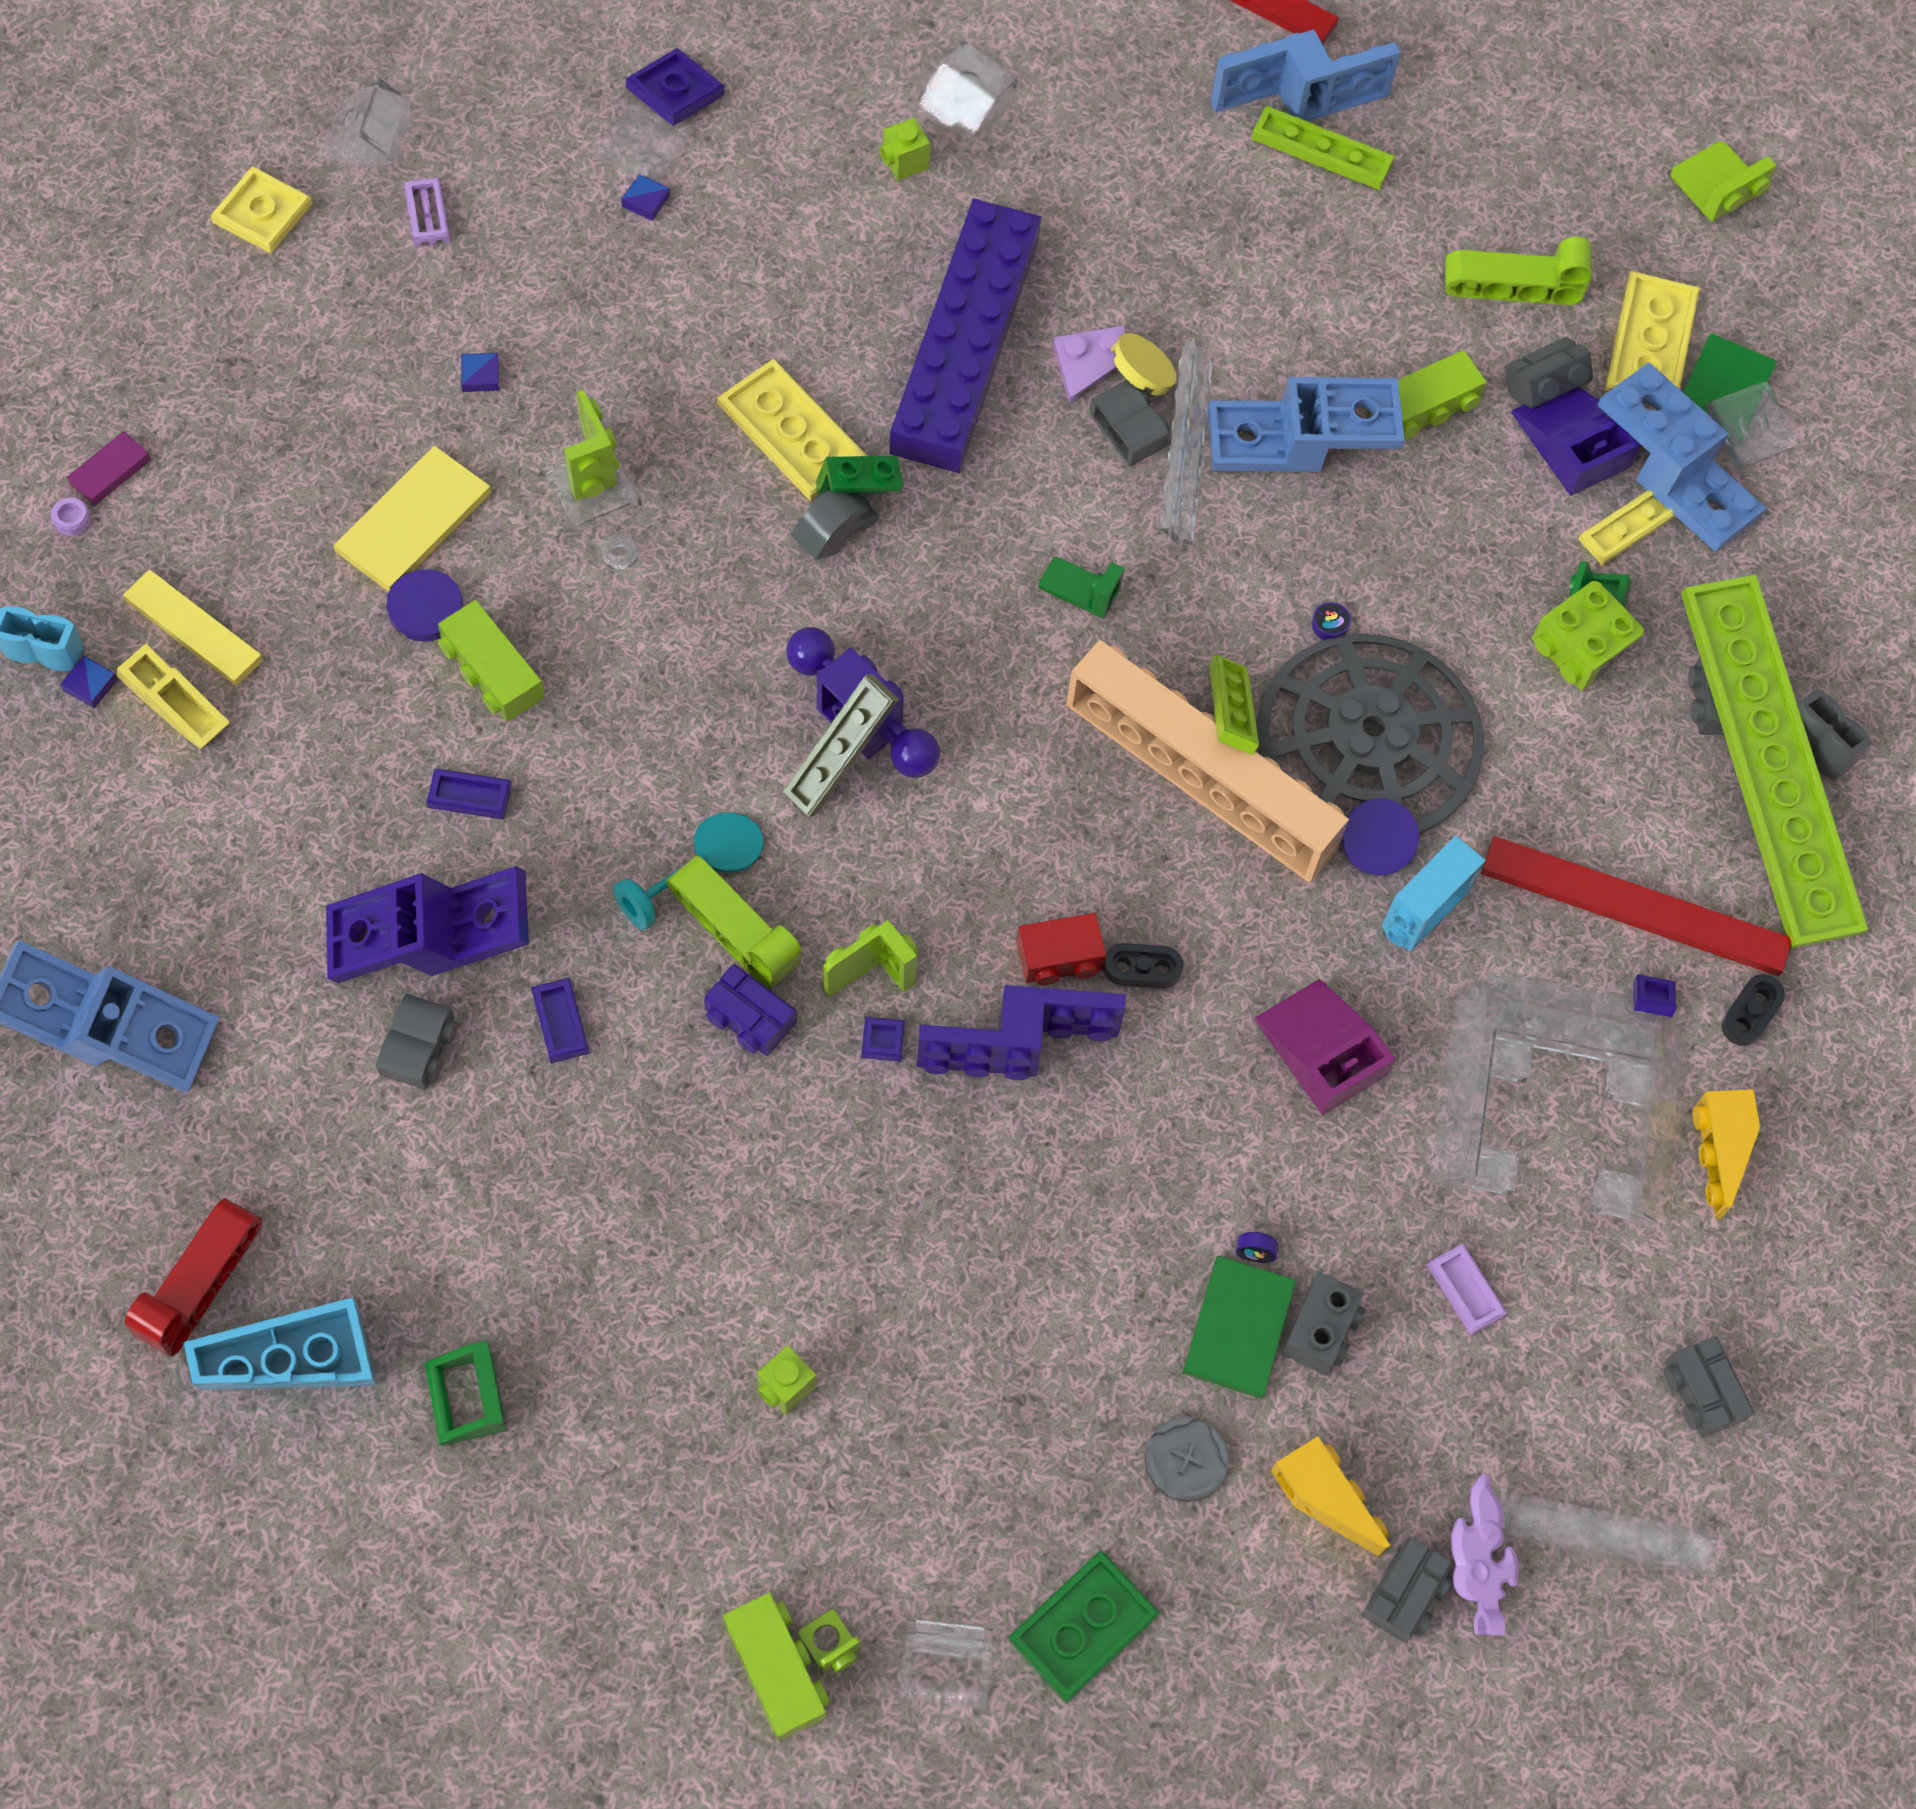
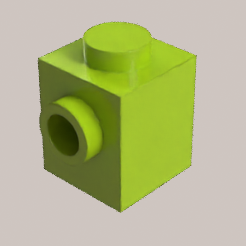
[879,117,930,180]
[757,1345,817,1415]

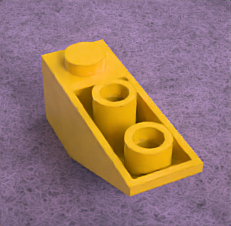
[1692,1089,1760,1219]
[1271,1436,1390,1556]

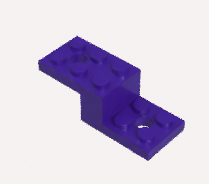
[326,866,529,983]
[917,985,1126,1080]

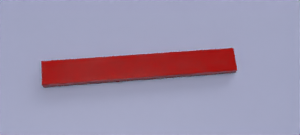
[1481,836,1791,977]

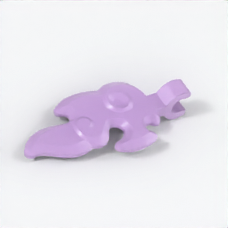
[1451,1474,1519,1635]

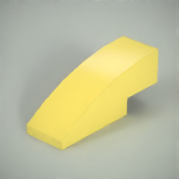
[117,643,230,749]

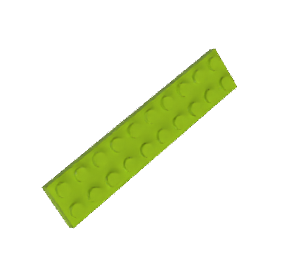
[1681,574,1868,949]

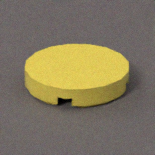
[1111,333,1177,396]

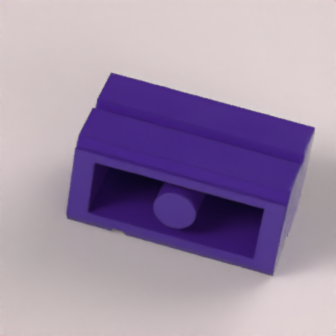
[704,964,797,1057]

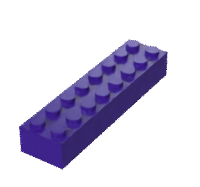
[889,198,1042,473]

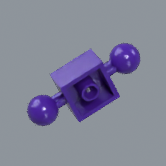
[786,627,940,778]

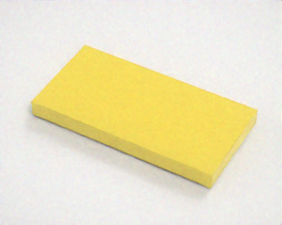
[1604,271,1700,393]
[717,358,867,501]
[333,445,492,592]

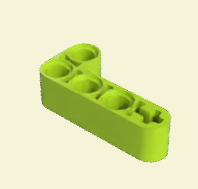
[1445,237,1592,306]
[666,855,802,990]

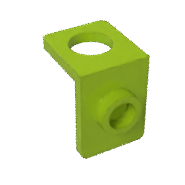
[798,1609,861,1675]

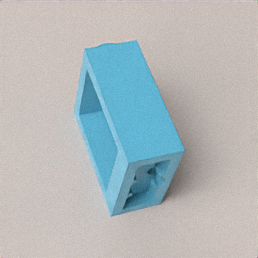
[1381,835,1486,952]

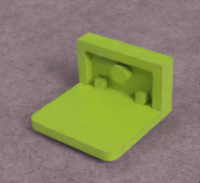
[1670,141,1777,222]
[564,389,620,501]
[1531,581,1644,691]
[823,920,919,997]

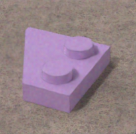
[1053,326,1125,403]

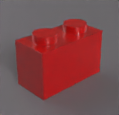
[1016,913,1106,986]

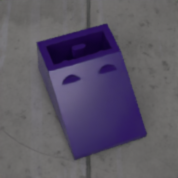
[1511,387,1641,496]

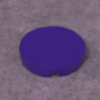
[386,569,464,642]
[1341,798,1419,876]

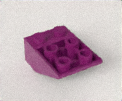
[1254,979,1396,1115]

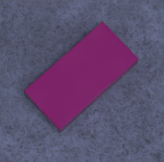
[67,431,151,506]

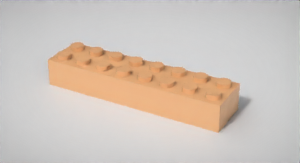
[1066,640,1349,883]

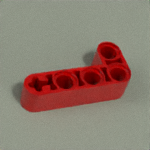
[125,1198,262,1357]

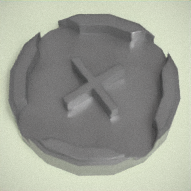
[1144,1416,1230,1503]

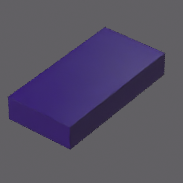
[426,768,512,820]
[531,977,590,1064]

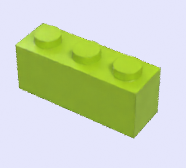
[1366,350,1487,440]
[438,600,545,722]
[722,1592,830,1742]

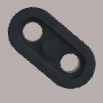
[1103,943,1184,988]
[1721,974,1785,1046]

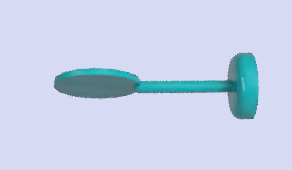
[613,812,764,930]

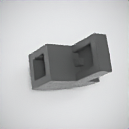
[791,489,880,559]

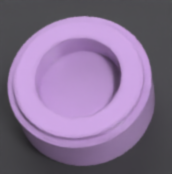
[51,497,91,536]

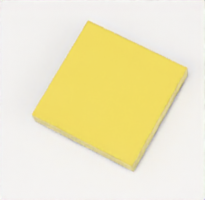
[210,166,313,254]

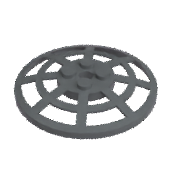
[1257,634,1484,835]

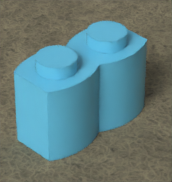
[0,606,85,671]

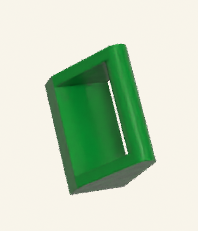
[424,1340,507,1446]

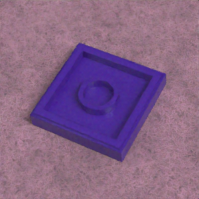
[626,48,725,126]

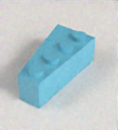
[184,1297,377,1390]

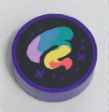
[1312,602,1351,640]
[1236,1232,1279,1263]

